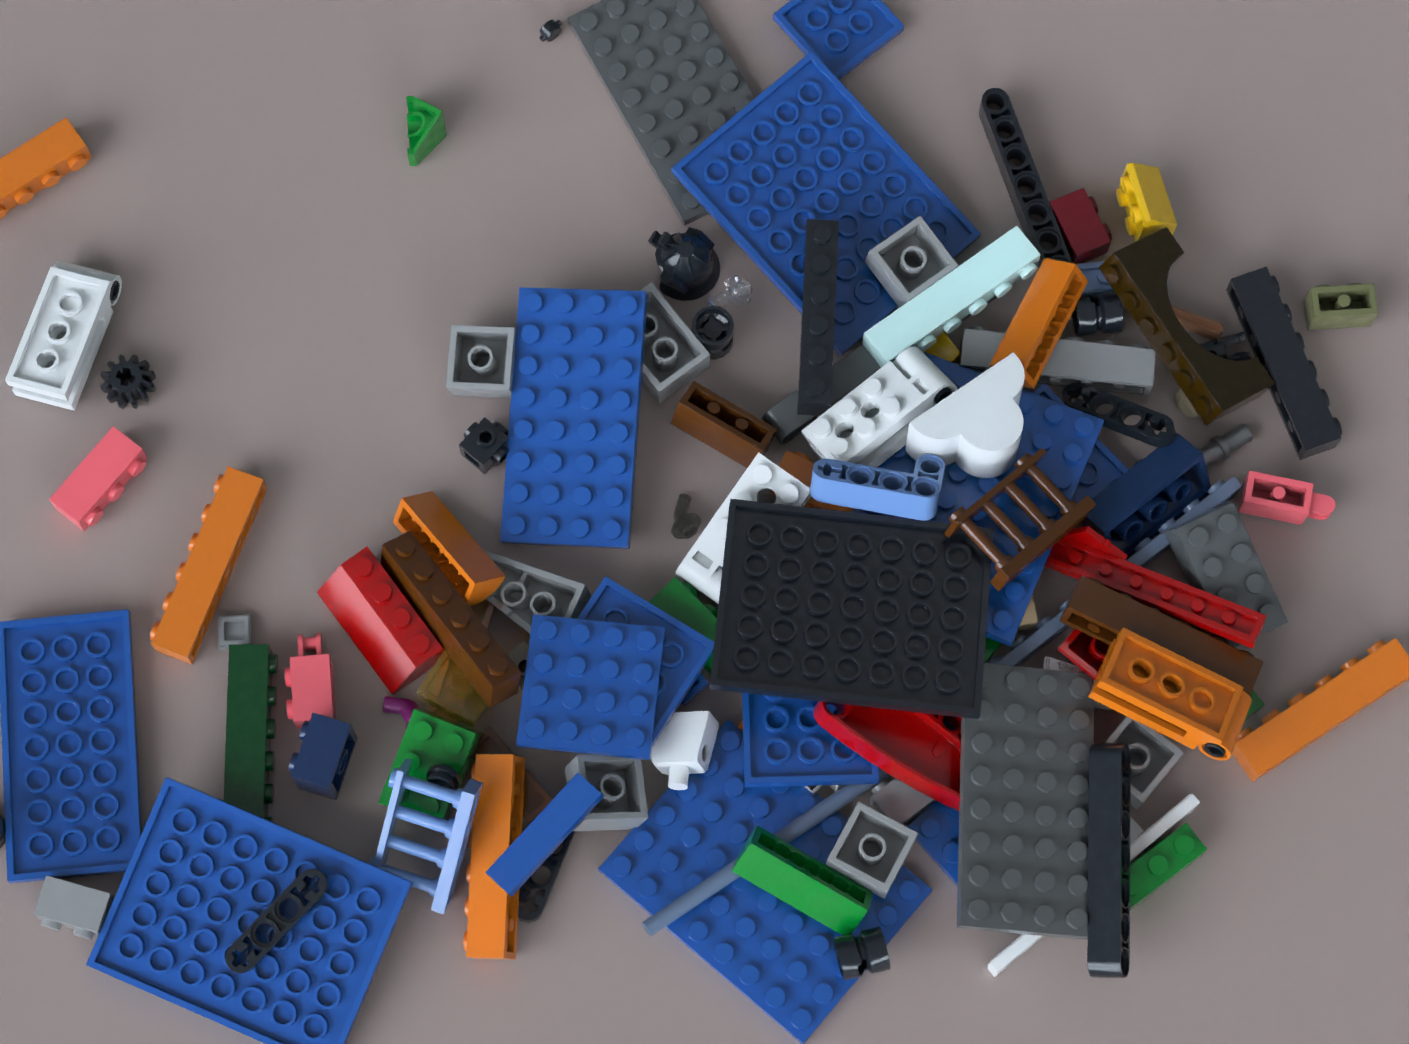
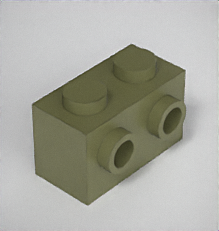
[1304,283,1378,330]

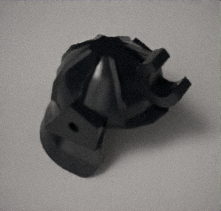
[648,227,720,301]

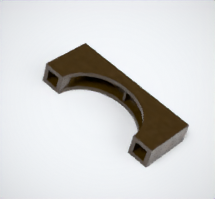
[1099,227,1275,426]

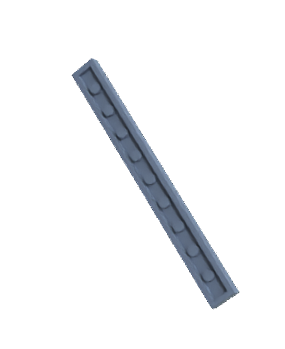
[988,476,1242,666]

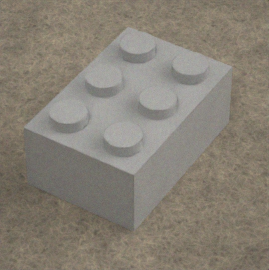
[640,282,710,404]

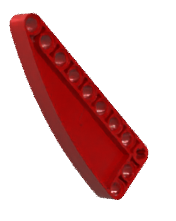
[813,701,961,811]

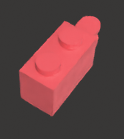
[1238,471,1336,525]
[285,633,336,729]

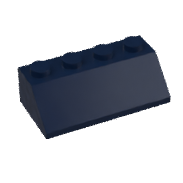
[1082,433,1211,559]

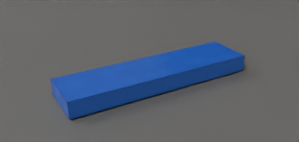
[485,773,604,897]

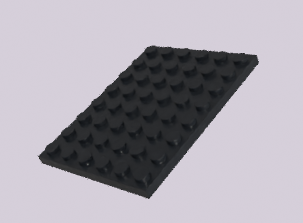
[709,499,994,719]

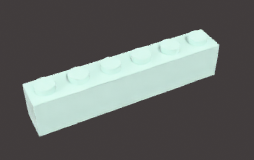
[862,226,1041,367]

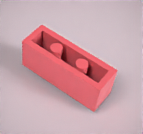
[49,426,148,531]

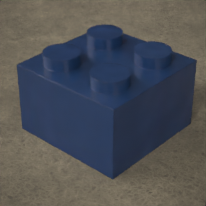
[288,713,358,800]

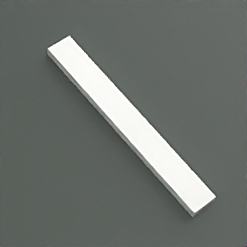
[987,794,1200,977]

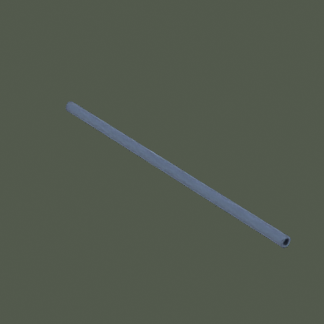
[641,719,954,937]

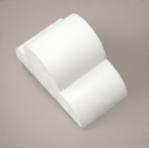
[905,352,1025,478]

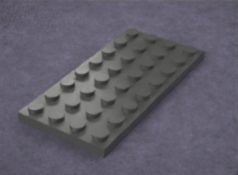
[568,0,755,226]
[957,663,1094,940]

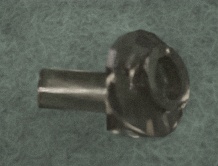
[671,494,701,539]

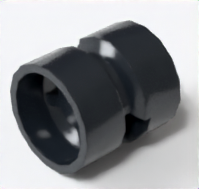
[1072,291,1123,336]
[692,306,734,360]
[833,926,890,981]

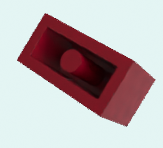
[1049,188,1112,264]

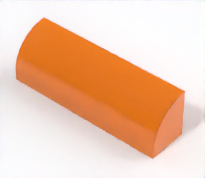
[989,258,1088,389]
[393,491,506,606]

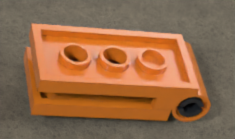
[1088,627,1252,761]

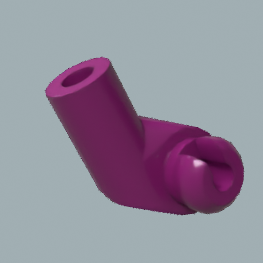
[383,696,419,729]

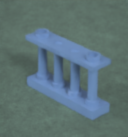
[369,758,483,914]

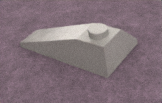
[484,550,592,634]

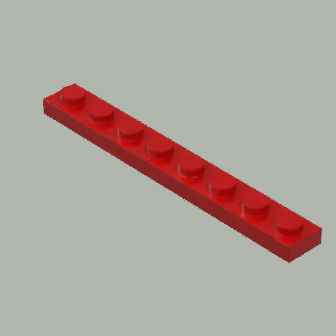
[1045,536,1267,649]

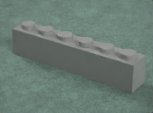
[959,326,1156,396]

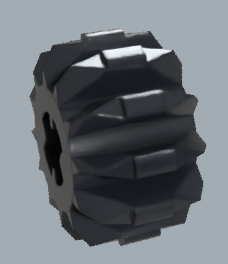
[101,354,156,409]

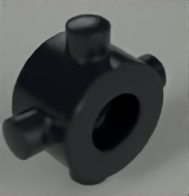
[539,19,562,42]

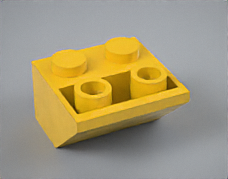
[1116,163,1177,242]

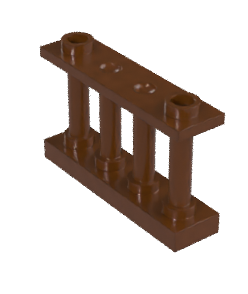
[944,448,1097,591]

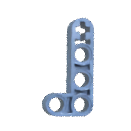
[810,454,945,521]

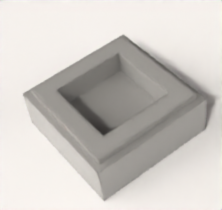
[217,614,253,651]

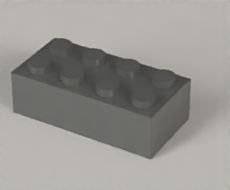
[1164,502,1288,648]

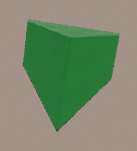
[406,96,447,166]

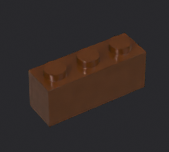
[670,381,777,468]

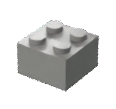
[865,216,958,308]
[446,325,516,399]
[1105,716,1184,810]
[565,755,648,831]
[826,801,918,899]

